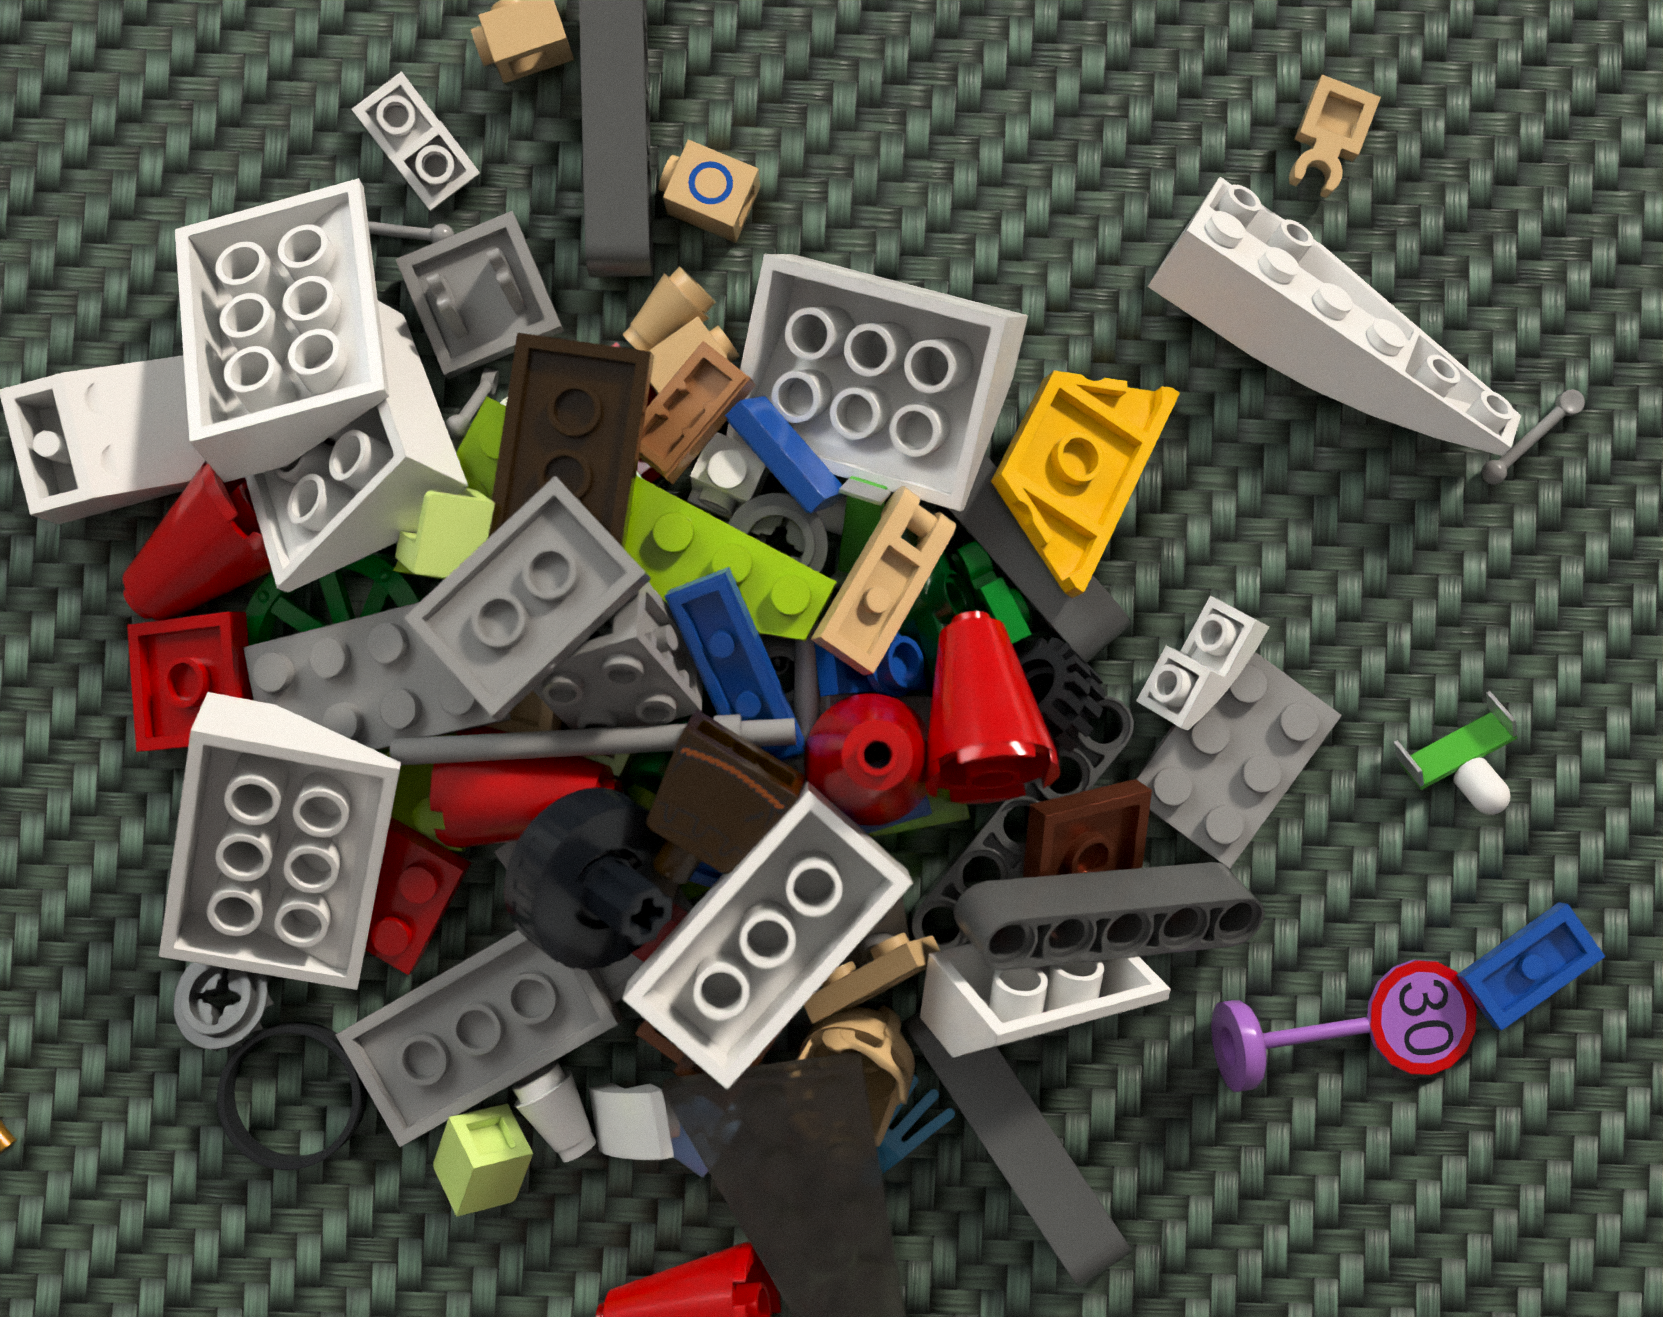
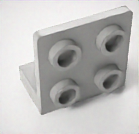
[533,582,703,730]

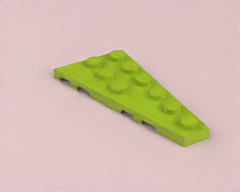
[393,396,837,641]

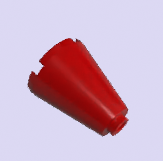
[123,461,272,621]
[923,611,1060,804]
[804,693,929,826]
[430,726,623,848]
[595,1241,781,1317]

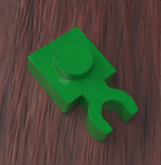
[949,540,1032,644]

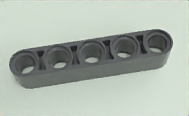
[579,0,654,278]
[935,454,1131,663]
[909,696,1134,951]
[954,862,1265,970]
[903,1010,1133,1288]

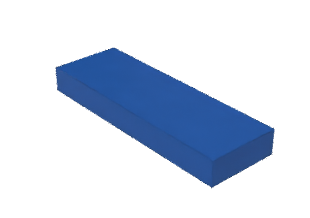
[665,567,806,761]

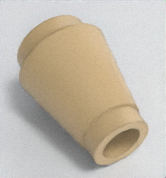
[623,266,716,351]

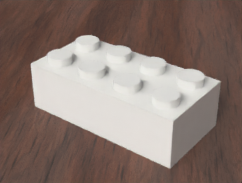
[623,781,913,1090]

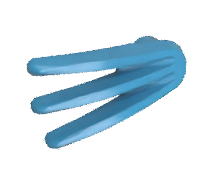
[857,1074,955,1183]

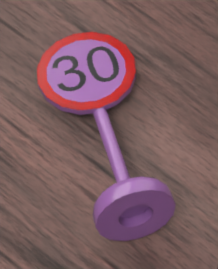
[1211,960,1477,1092]

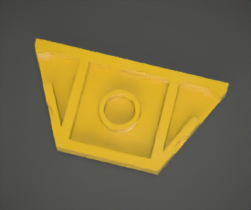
[991,370,1180,598]

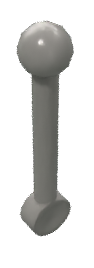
[368,221,454,244]
[445,368,499,440]
[1481,389,1585,485]

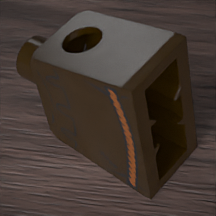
[646,709,806,885]

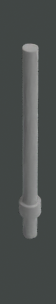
[390,714,796,765]

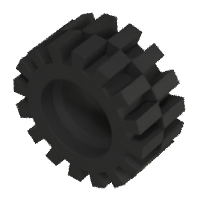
[1015,637,1105,757]

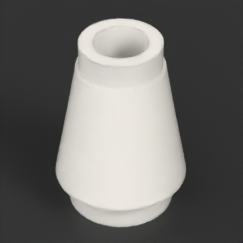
[512,1060,596,1162]

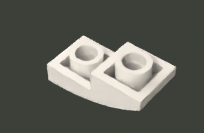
[352,71,480,212]
[1136,596,1269,731]
[589,1083,680,1160]

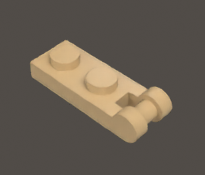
[811,486,956,675]

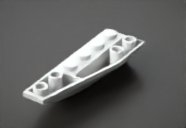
[1147,177,1521,456]

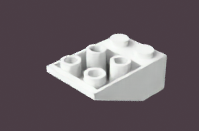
[0,355,205,524]

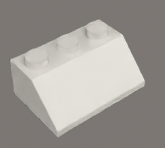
[920,944,1170,1058]

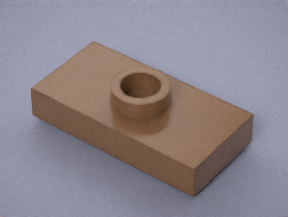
[639,341,756,485]

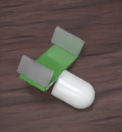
[816,476,891,589]
[1394,691,1517,815]

